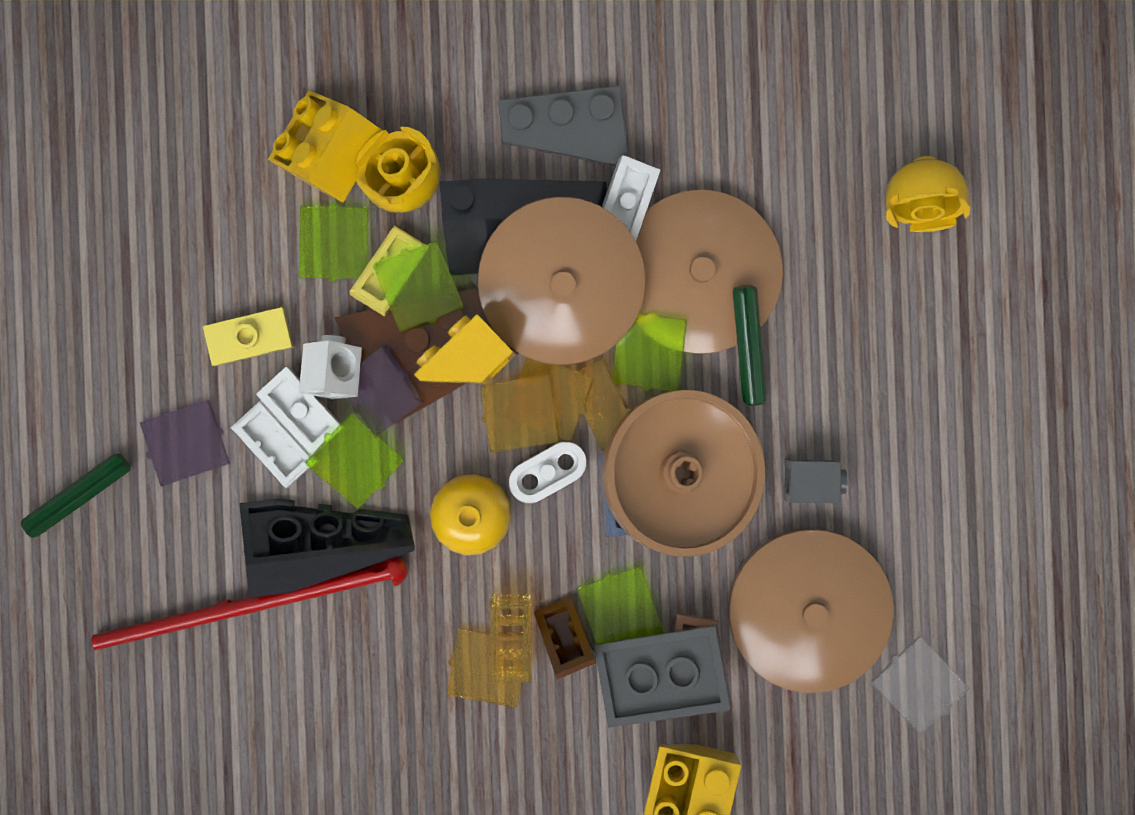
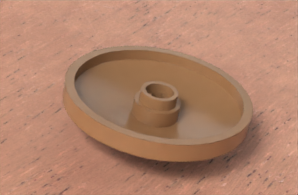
[635,190,783,354]
[478,196,645,364]
[602,390,765,557]
[728,528,894,693]

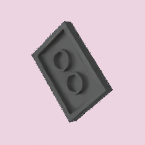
[594,624,733,728]

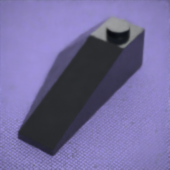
[440,178,607,276]
[239,499,415,598]

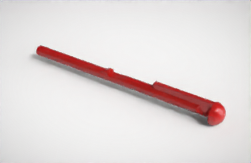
[91,556,408,650]

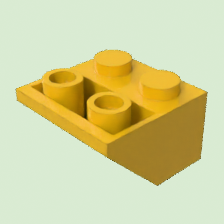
[268,90,383,203]
[414,315,516,384]
[643,744,741,815]

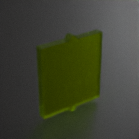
[299,203,368,283]
[373,241,464,332]
[613,311,687,391]
[305,412,404,509]
[577,566,664,643]

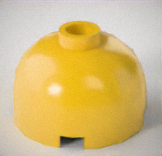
[355,127,441,212]
[885,156,970,232]
[430,474,511,556]

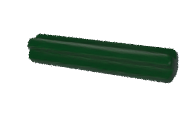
[733,285,767,406]
[20,453,131,538]

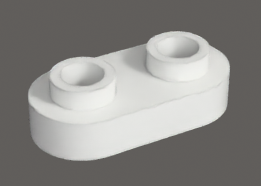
[509,441,586,503]

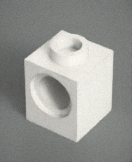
[299,335,362,399]

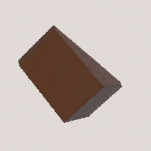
[534,596,596,679]

